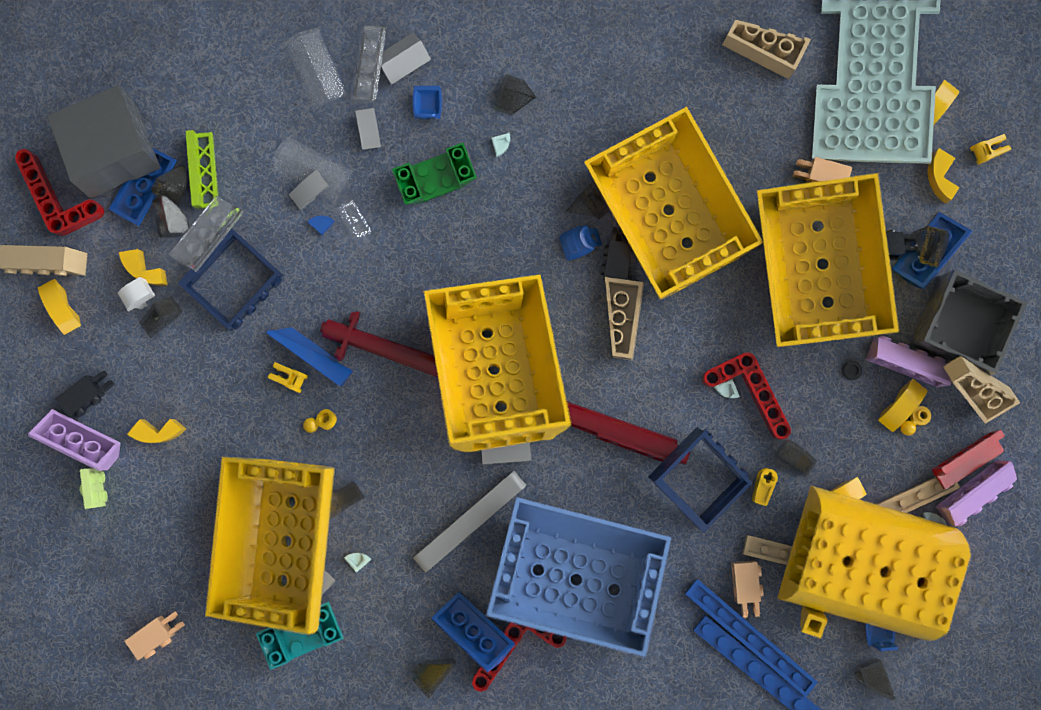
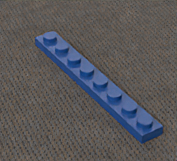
[685,579,818,697]
[693,615,821,710]

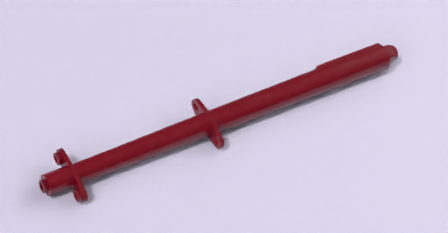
[320,311,690,465]

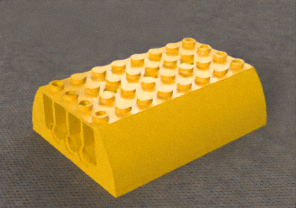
[584,107,763,299]
[757,173,899,347]
[424,274,571,452]
[205,457,335,634]
[777,485,971,641]

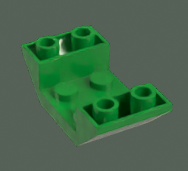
[392,142,477,205]

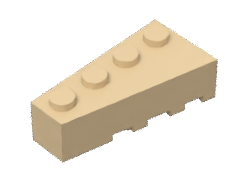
[722,20,811,79]
[0,245,87,276]
[605,277,644,361]
[943,356,1020,424]

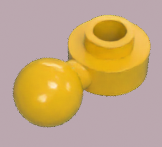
[900,406,931,436]
[303,409,337,433]

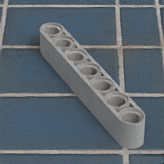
[413,471,527,573]

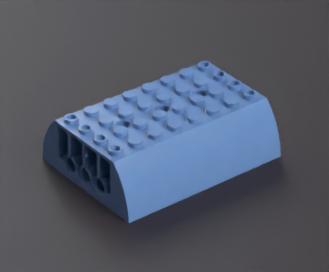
[487,498,671,657]

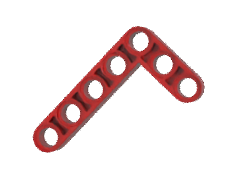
[15,149,105,236]
[702,352,791,439]
[472,622,566,692]

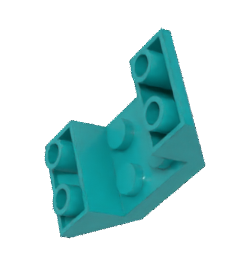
[256,602,344,670]

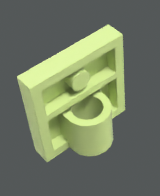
[80,468,108,509]

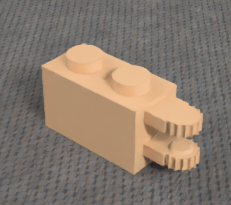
[793,157,852,183]
[731,561,763,618]
[125,612,185,660]

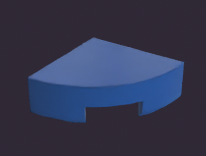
[308,216,335,235]

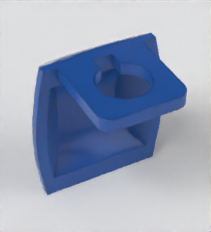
[413,86,442,119]
[559,225,602,260]
[865,624,898,651]

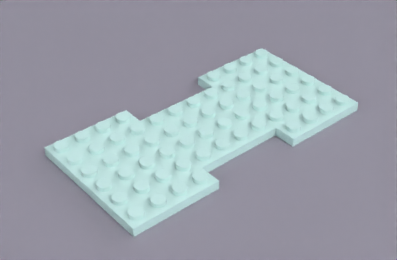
[812,0,941,164]

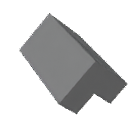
[374,33,431,85]
[482,442,531,464]

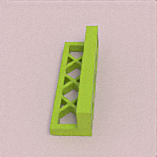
[186,130,219,209]

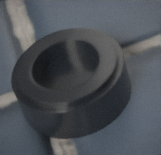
[842,361,862,380]

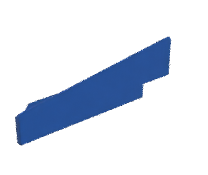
[266,327,353,387]

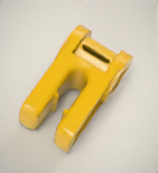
[970,134,1011,165]
[267,362,308,393]
[752,468,778,506]

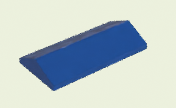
[108,148,177,226]
[892,212,972,290]
[431,592,515,673]

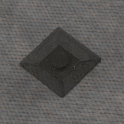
[412,658,456,698]

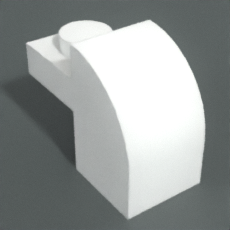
[118,277,155,312]

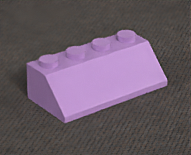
[866,336,952,387]
[28,409,121,471]
[935,461,1017,527]

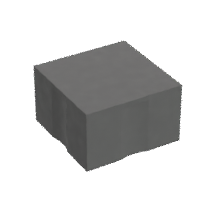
[47,85,161,199]
[909,270,1028,375]

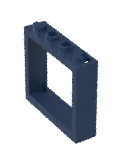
[178,227,284,331]
[648,427,752,533]

